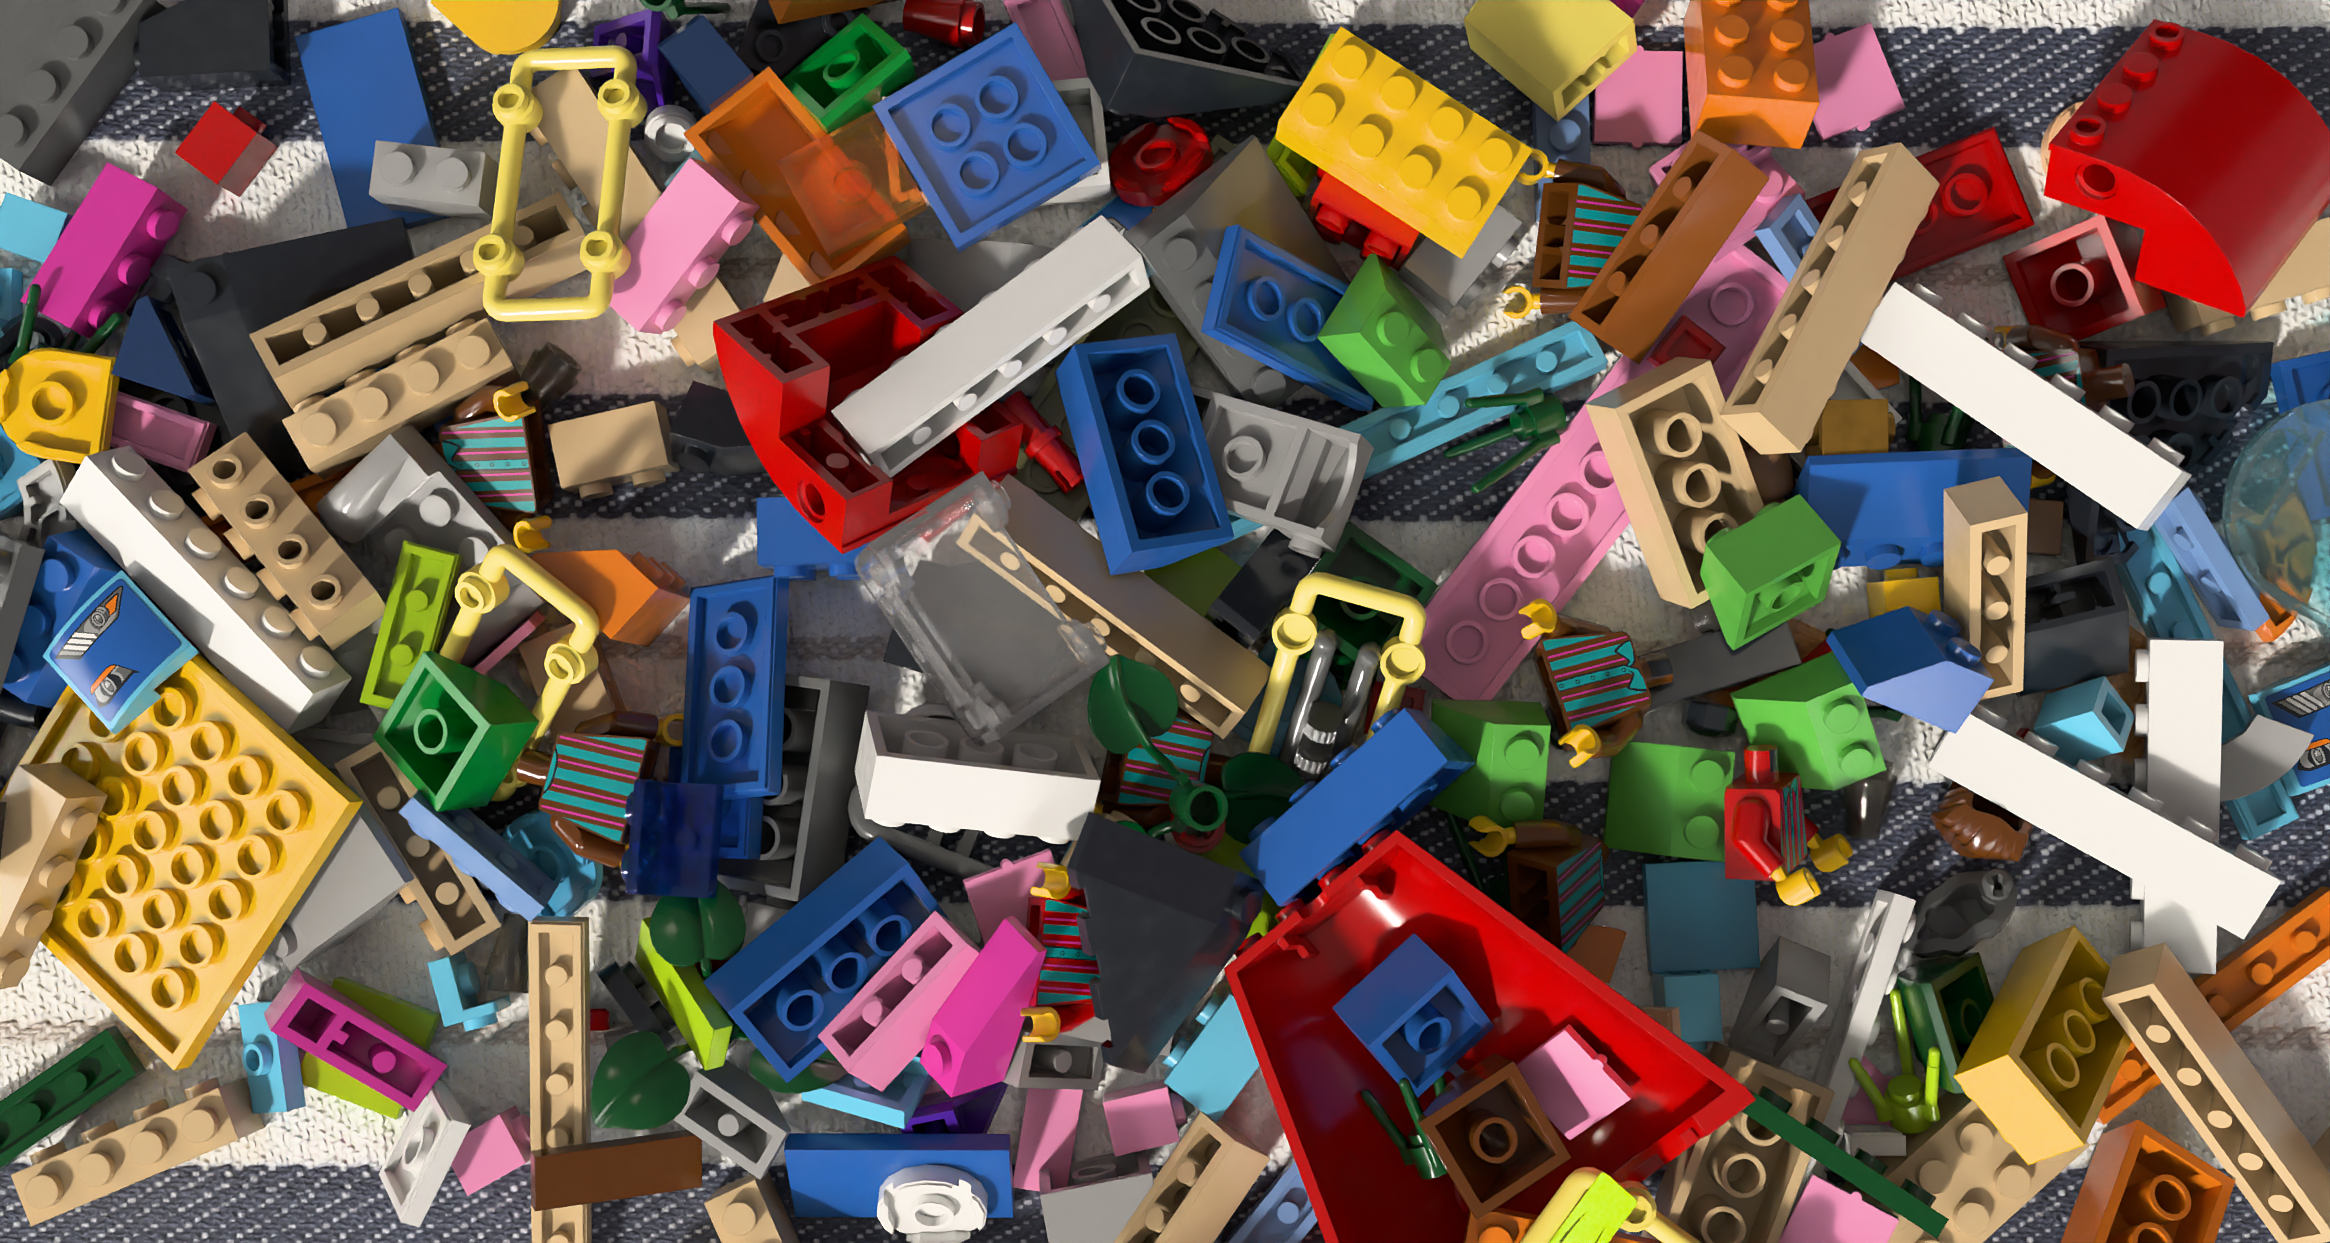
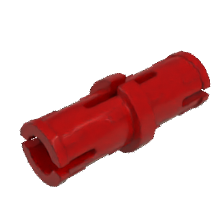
[1002,390,1084,496]

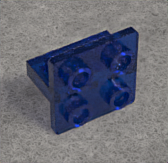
[621,779,724,898]

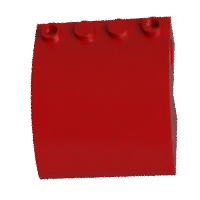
[2044,19,2330,318]
[713,255,1024,554]

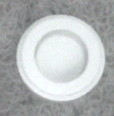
[644,105,697,163]

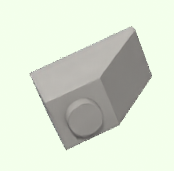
[1728,936,1831,1067]
[1001,1026,1103,1090]
[673,1059,791,1180]

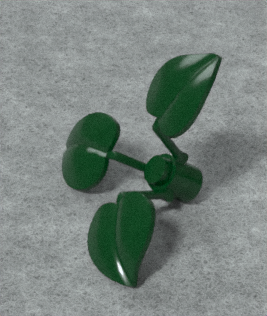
[1087,654,1305,844]
[591,869,848,1130]

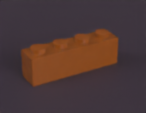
[1568,130,1770,365]

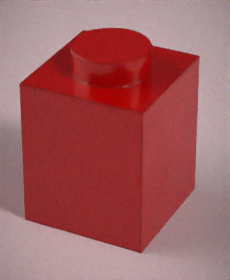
[174,101,278,197]

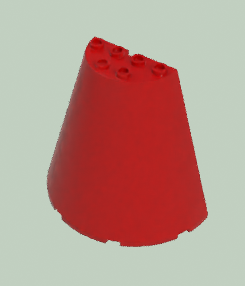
[1224,829,1756,1243]

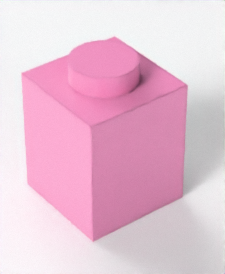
[1102,1079,1188,1157]
[451,1105,531,1196]

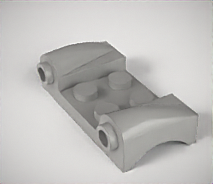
[1191,385,1374,559]
[317,424,547,667]

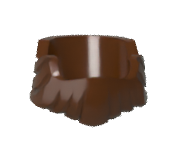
[1929,781,2034,862]

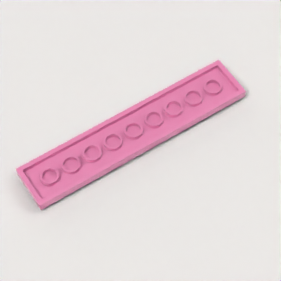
[1420,245,1789,701]

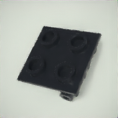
[736,0,871,80]

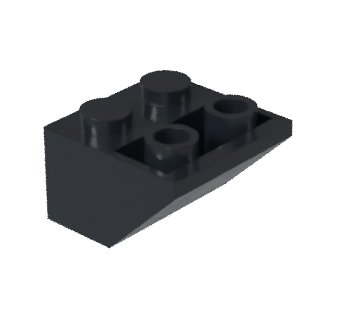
[2016,557,2129,698]

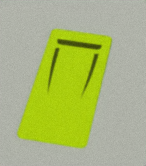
[1549,1172,1637,1243]

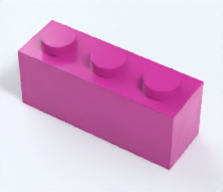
[20,162,188,346]

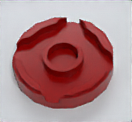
[1108,117,1214,207]

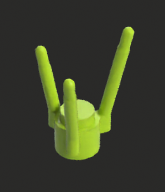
[1848,988,1941,1134]

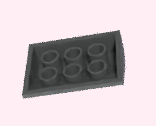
[0,0,167,186]
[1122,135,1351,409]
[669,674,870,902]

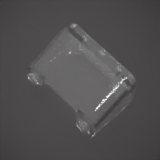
[854,471,1111,747]

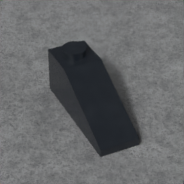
[669,381,768,477]

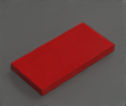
[1805,127,2035,283]

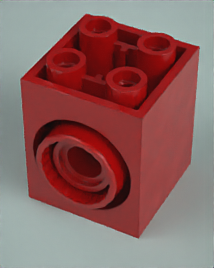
[1307,167,1420,271]

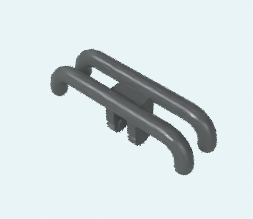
[1278,628,1381,784]
[848,784,1059,879]

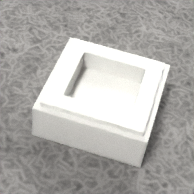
[1838,1124,1906,1156]

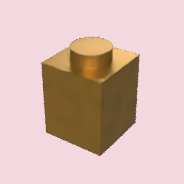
[1805,399,1895,458]

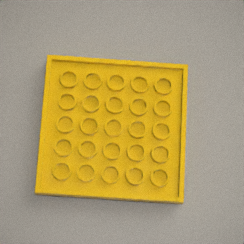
[0,653,364,1071]

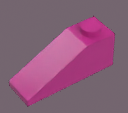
[919,916,1047,1098]
[264,967,448,1112]

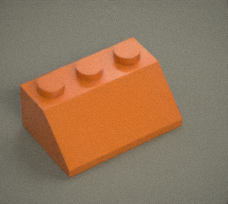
[530,549,690,647]

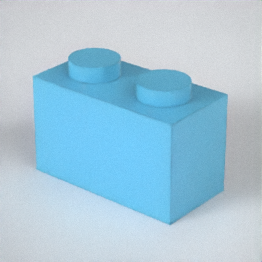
[1162,987,1260,1122]

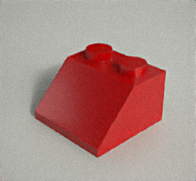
[2002,215,2167,341]

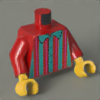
[1724,744,1853,906]
[1020,862,1100,1042]

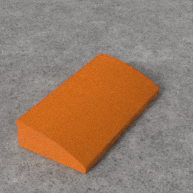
[683,67,911,286]

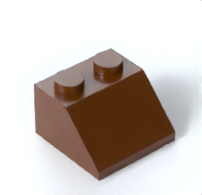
[1417,1053,1571,1220]

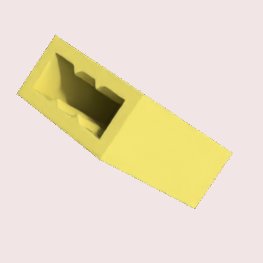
[1463,0,1637,122]

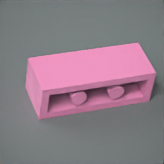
[609,158,760,334]
[818,911,982,1092]

